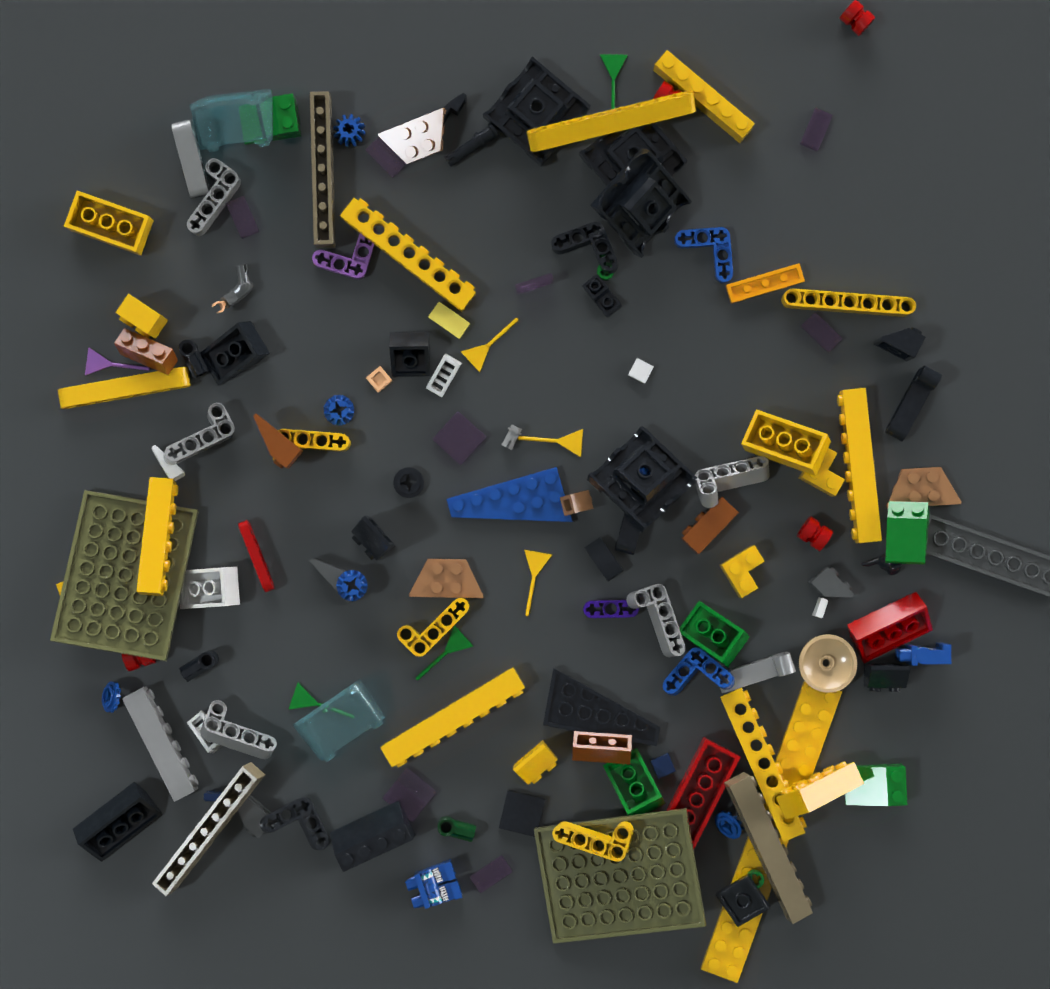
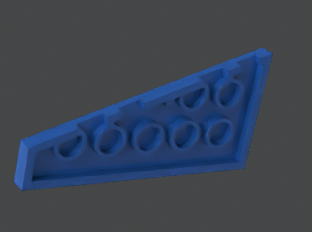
[446,467,573,522]

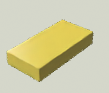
[428,302,470,339]

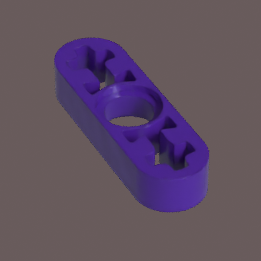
[583,600,639,618]

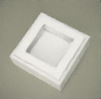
[628,358,654,384]
[812,597,828,618]

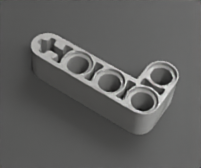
[172,119,210,198]
[187,158,241,236]
[164,403,235,465]
[695,456,770,508]
[626,584,685,658]
[718,651,796,693]
[200,700,277,759]

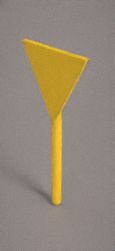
[461,318,518,372]
[517,429,583,457]
[524,550,552,616]

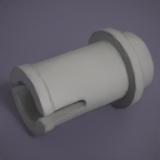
[501,425,522,450]

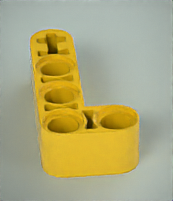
[273,429,351,460]
[397,598,469,657]
[552,821,634,862]

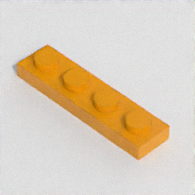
[726,263,805,304]

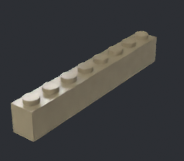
[310,91,336,249]
[152,762,266,896]
[724,772,813,924]

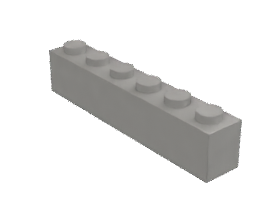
[122,686,199,802]

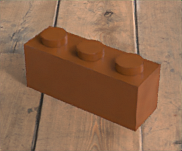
[114,328,178,375]
[681,497,739,554]
[572,731,632,764]

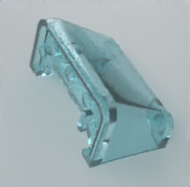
[189,89,273,152]
[293,679,385,762]

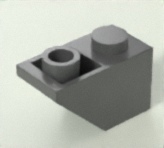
[808,567,854,598]

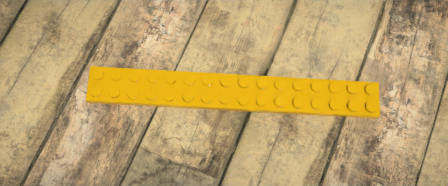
[701,681,842,983]

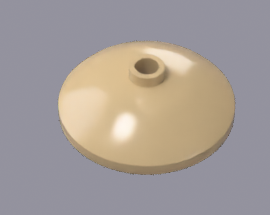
[799,634,857,693]

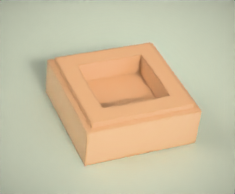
[366,366,393,393]

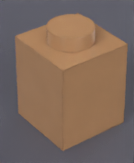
[560,490,594,516]

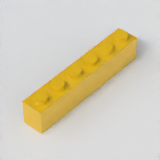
[653,50,755,143]
[136,477,178,596]

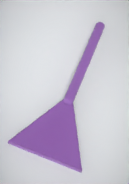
[85,348,150,376]

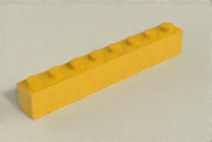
[837,388,882,543]
[380,667,525,768]

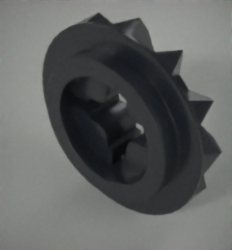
[393,467,424,498]

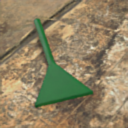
[600,54,628,109]
[415,625,473,680]
[289,682,354,718]

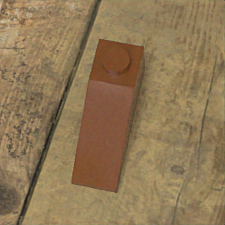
[253,413,303,469]

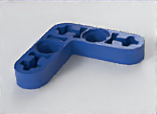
[674,227,733,283]
[663,647,735,696]

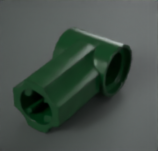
[438,816,476,842]

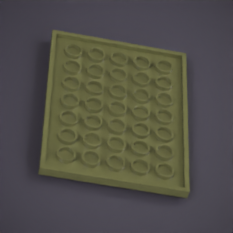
[50,490,199,662]
[534,808,706,944]

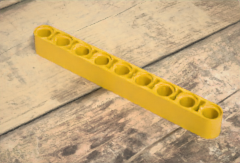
[527,91,696,152]

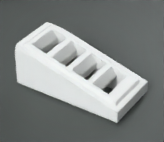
[426,354,462,397]
[151,445,185,481]
[187,710,222,753]

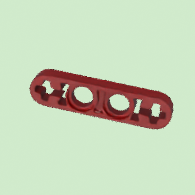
[238,520,275,592]

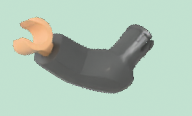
[212,264,253,314]

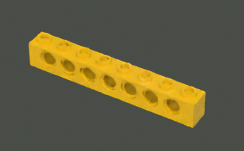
[340,198,476,312]
[720,688,807,842]

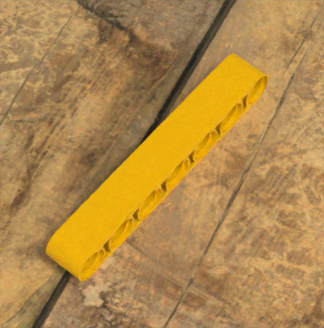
[781,289,916,317]
[58,367,191,409]

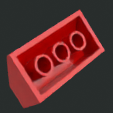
[847,592,933,663]

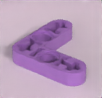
[312,228,377,279]

